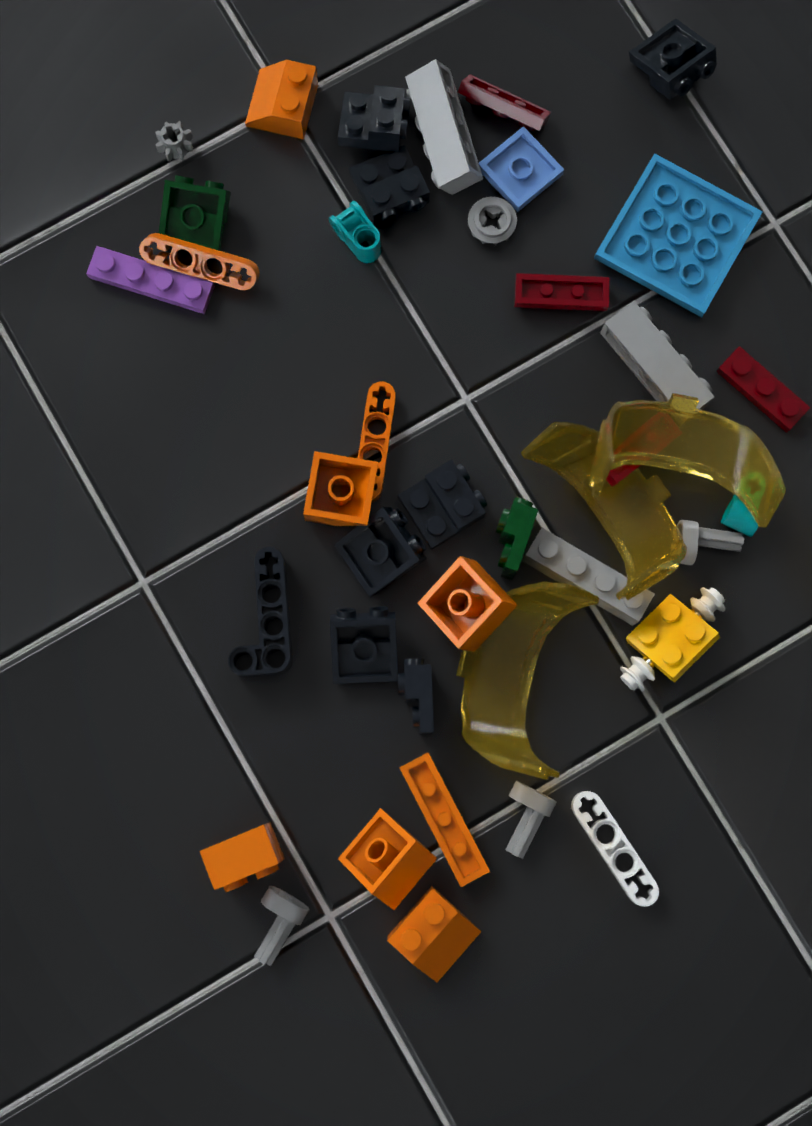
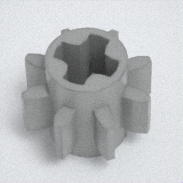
[155,121,194,162]

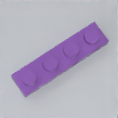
[86,246,215,314]

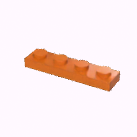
[399,752,490,887]

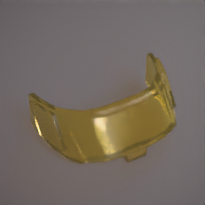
[588,393,786,528]
[521,422,687,601]
[456,581,600,780]

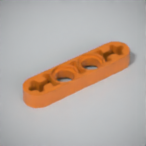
[139,233,259,290]
[358,381,396,503]

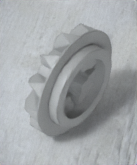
[468,197,517,246]

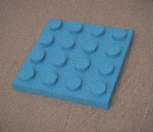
[594,153,763,318]

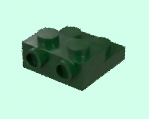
[159,175,231,251]
[496,497,539,580]

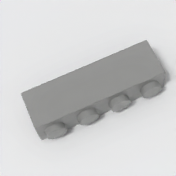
[405,59,483,195]
[600,301,714,427]
[522,528,655,626]

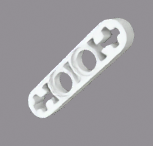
[571,791,659,907]

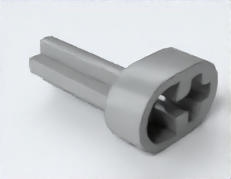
[673,520,744,565]
[505,781,557,859]
[254,886,310,966]

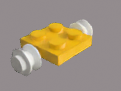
[620,587,726,691]

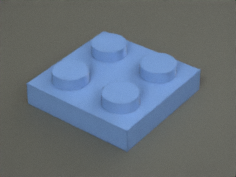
[479,126,564,212]

